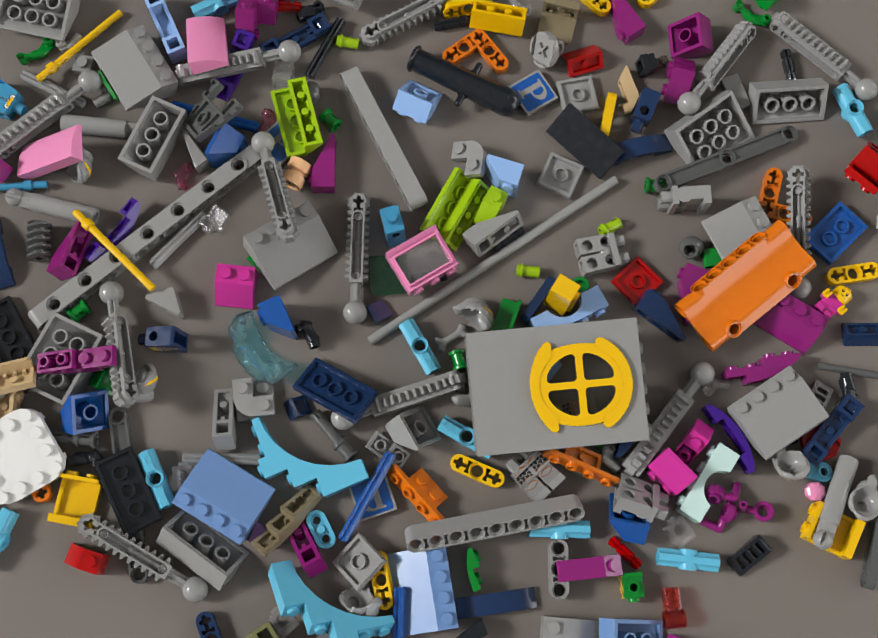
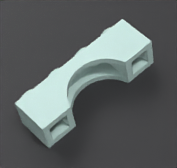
[675,442,740,524]

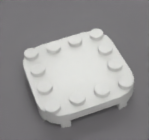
[0,408,68,504]

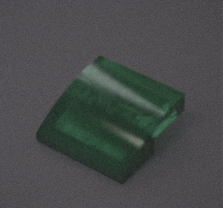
[369,254,409,296]

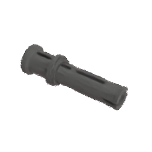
[310,409,359,464]
[50,430,100,449]

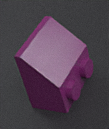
[668,12,714,59]

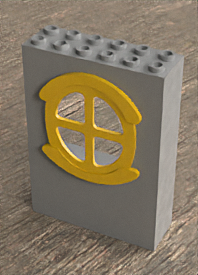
[464,317,652,456]

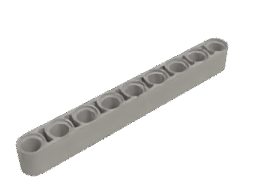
[340,66,428,212]
[404,494,585,553]

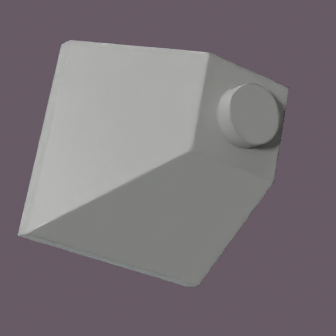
[385,405,442,451]

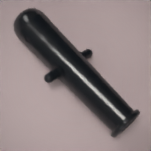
[407,45,521,117]

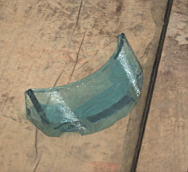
[228,310,298,384]

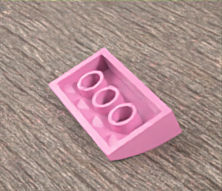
[186,16,229,75]
[17,124,83,180]

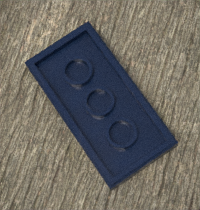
[292,357,378,425]

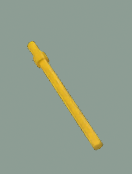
[35,9,123,82]
[72,209,156,291]

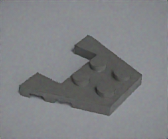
[183,77,245,143]

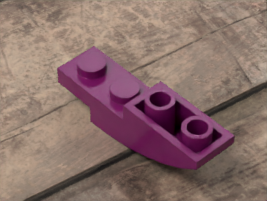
[37,345,117,374]
[721,351,801,386]

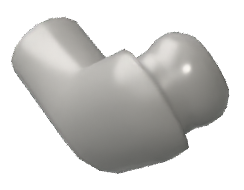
[55,32,83,52]
[602,444,621,474]

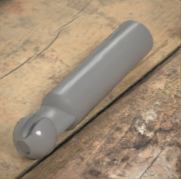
[60,114,137,139]
[5,188,100,225]
[813,455,859,550]

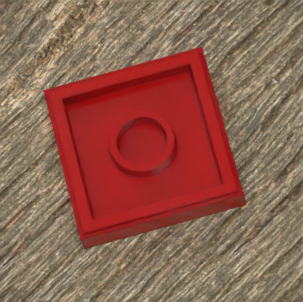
[611,256,664,305]

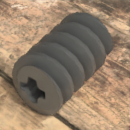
[26,220,52,262]

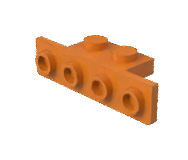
[542,447,620,487]
[387,463,448,522]

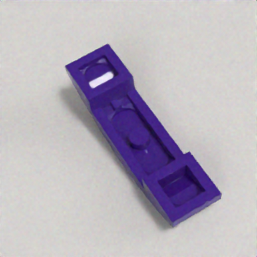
[216,29,255,102]
[84,197,141,262]
[701,404,755,475]

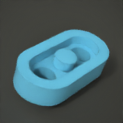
[806,462,833,483]
[306,510,336,549]

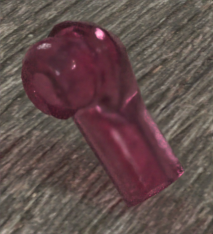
[257,108,275,132]
[175,162,193,190]

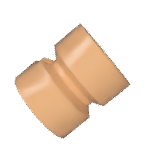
[283,156,313,191]

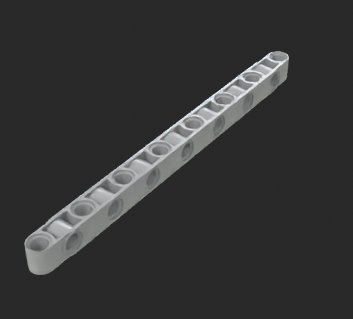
[28,145,262,331]

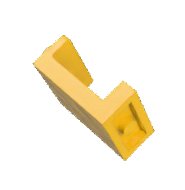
[47,470,103,529]
[800,501,866,560]

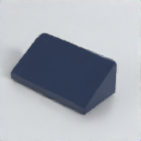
[841,323,878,346]

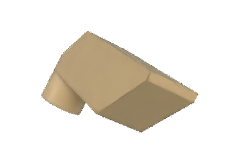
[617,66,640,115]

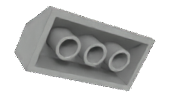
[748,78,829,125]
[117,95,188,181]
[156,510,249,591]

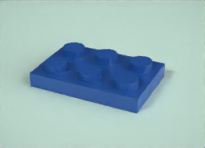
[806,201,868,265]

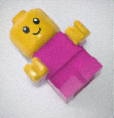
[812,285,852,318]

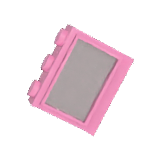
[385,225,459,296]

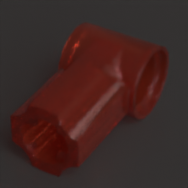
[661,587,687,629]

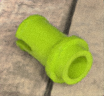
[336,34,359,50]
[597,217,623,235]
[516,263,540,278]

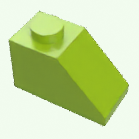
[473,185,508,224]

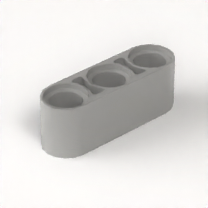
[548,539,569,600]

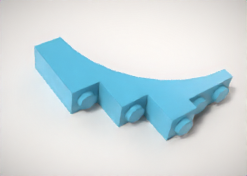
[251,417,371,498]
[268,560,395,638]

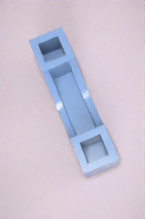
[144,0,187,64]
[529,285,609,327]

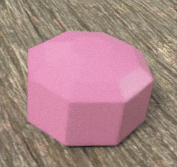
[804,482,826,501]

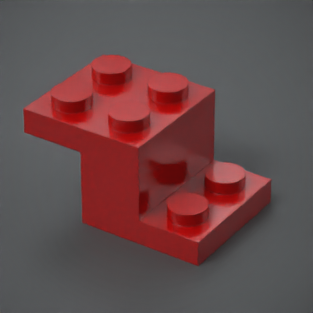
[844,140,878,195]

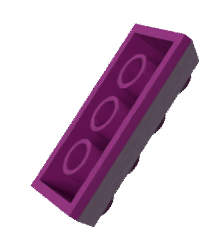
[753,294,830,355]

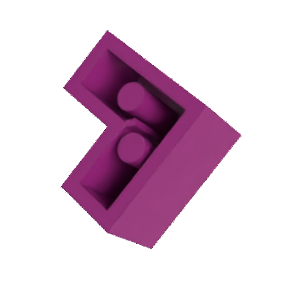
[235,0,278,31]
[661,56,696,105]

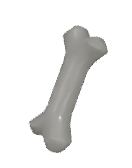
[435,324,467,352]

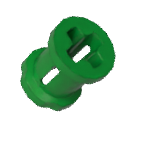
[318,108,343,133]
[644,177,666,194]
[66,299,93,323]
[449,348,467,371]

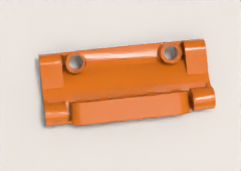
[675,220,817,352]

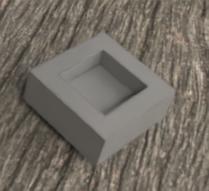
[72,54,96,74]

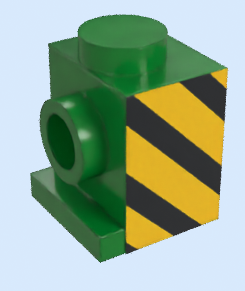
[618,572,645,603]

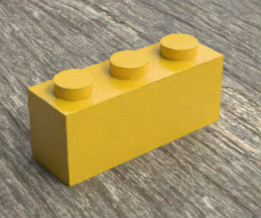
[469,0,527,37]
[544,273,581,316]

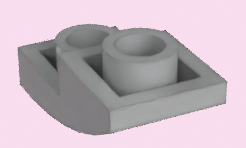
[365,431,411,469]

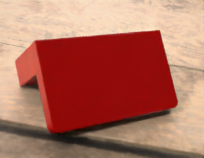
[561,45,604,78]

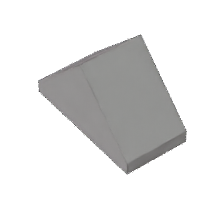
[145,287,184,319]

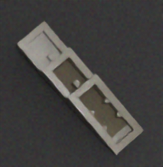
[251,484,323,558]

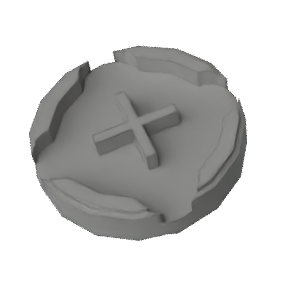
[530,31,565,68]

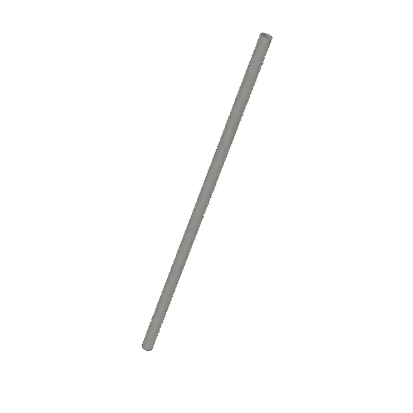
[367,176,619,345]

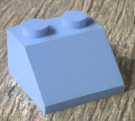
[392,79,443,124]
[485,154,524,198]

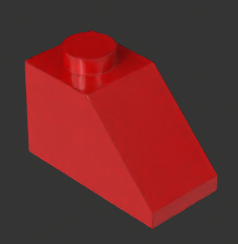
[64,543,110,575]

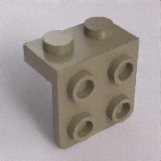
[536,0,581,45]

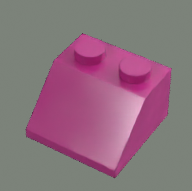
[215,263,259,310]
[645,447,698,497]

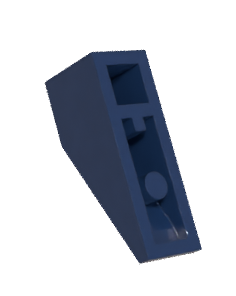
[632,288,686,343]

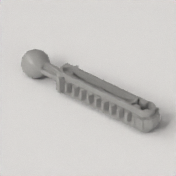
[359,0,450,47]
[769,11,878,101]
[677,21,756,115]
[173,40,301,86]
[0,70,102,160]
[251,131,299,244]
[786,165,812,300]
[343,192,370,324]
[99,281,138,408]
[622,361,715,477]
[331,369,467,430]
[77,513,208,603]

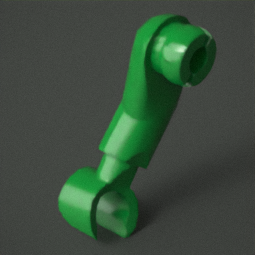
[733,0,771,27]
[16,38,55,65]

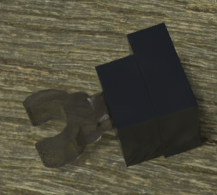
[635,53,668,78]

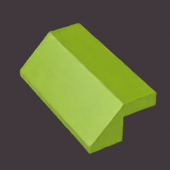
[270,77,323,160]
[419,167,490,252]

